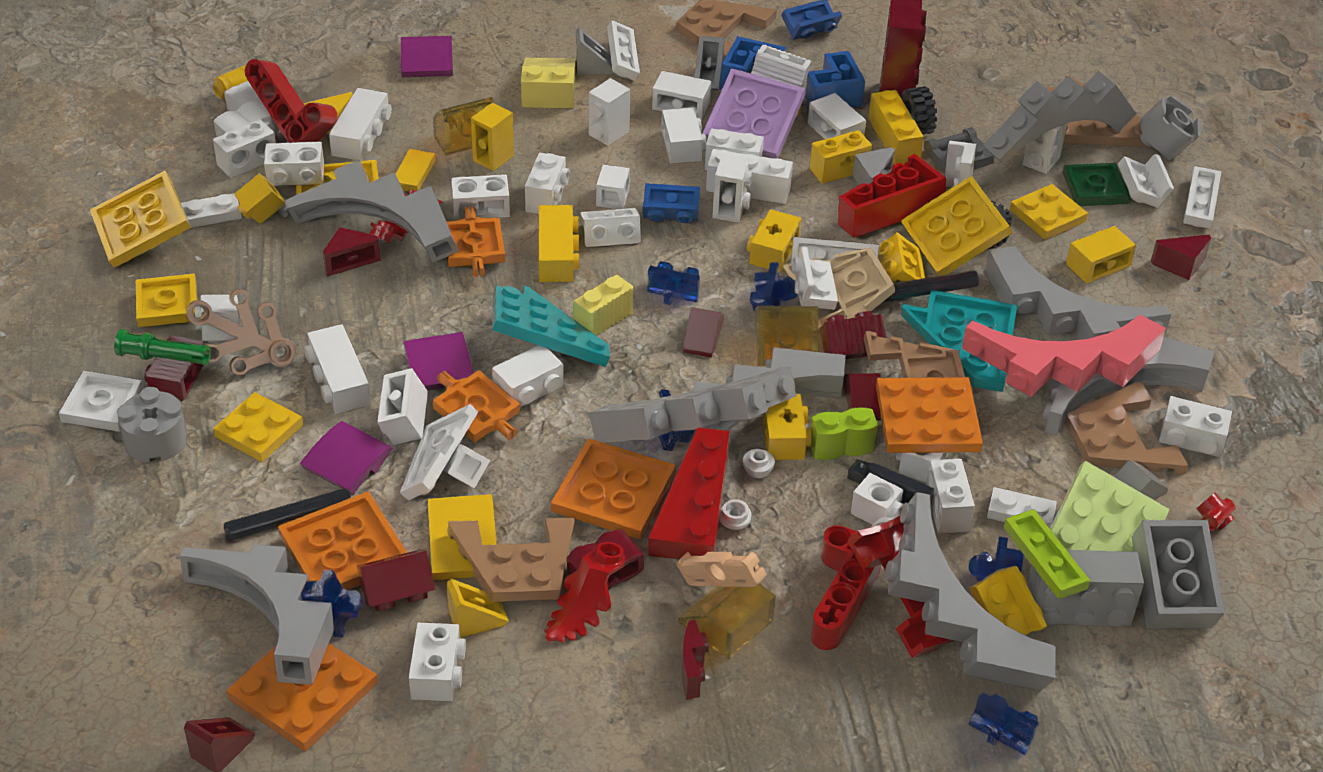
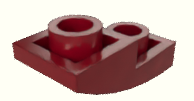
[682,619,709,699]

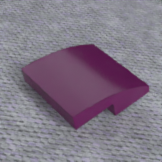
[401,35,453,77]
[403,332,473,390]
[300,421,393,495]

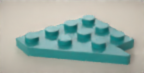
[492,285,610,367]
[901,290,1017,392]

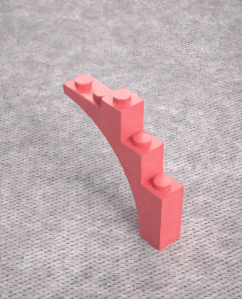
[962,314,1166,397]

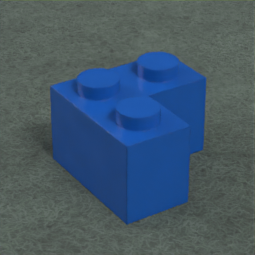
[720,36,786,90]
[805,51,865,107]

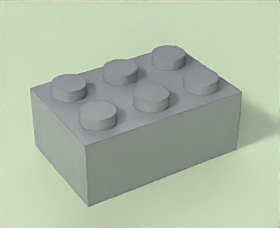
[1131,520,1225,629]
[1027,550,1144,627]

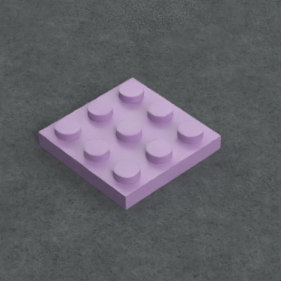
[703,69,805,158]

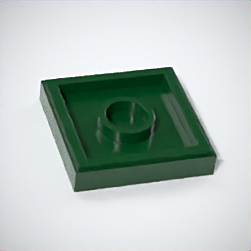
[1062,163,1130,206]

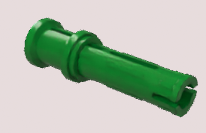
[114,329,211,365]

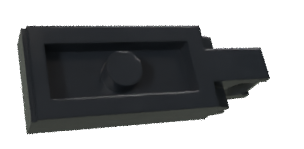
[847,459,935,507]

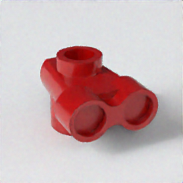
[1196,492,1236,532]

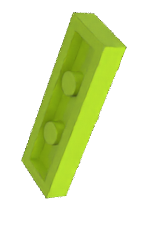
[1003,509,1090,600]

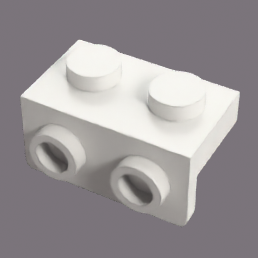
[1118,154,1174,208]

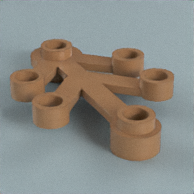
[186,289,296,375]

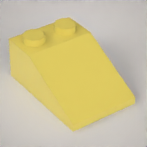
[521,57,576,108]

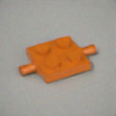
[447,206,506,277]
[433,370,520,443]

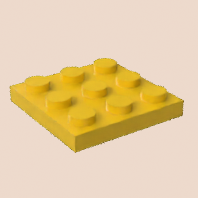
[90,171,191,268]
[901,176,1013,276]

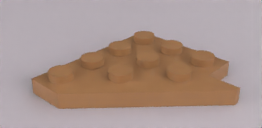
[1046,76,1153,148]

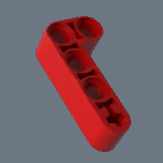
[245,59,338,143]
[811,525,881,650]

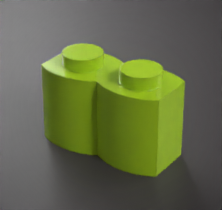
[810,408,878,460]

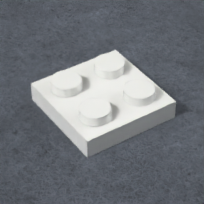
[59,371,144,432]

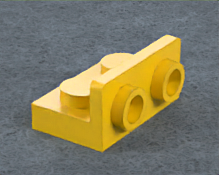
[878,232,925,283]
[969,566,1047,636]

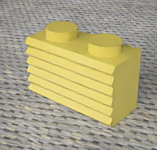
[572,275,633,336]

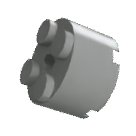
[1140,96,1202,160]
[117,387,187,462]

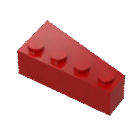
[838,153,946,238]
[648,427,730,560]

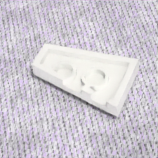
[400,404,478,501]

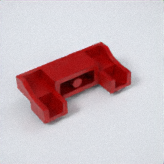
[848,516,955,658]

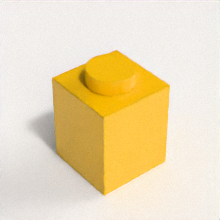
[234,173,285,224]

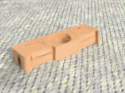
[676,552,767,587]

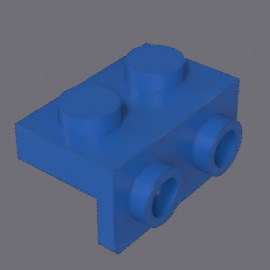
[781,0,842,40]
[642,183,700,223]

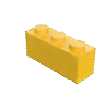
[868,90,924,165]
[539,205,579,282]

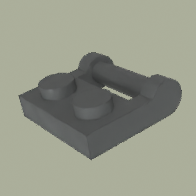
[924,127,994,173]

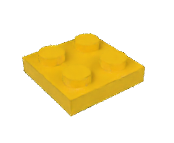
[1009,184,1088,240]
[136,273,197,327]
[213,392,303,462]

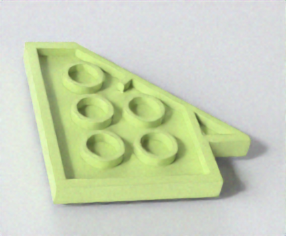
[1029,461,1170,573]

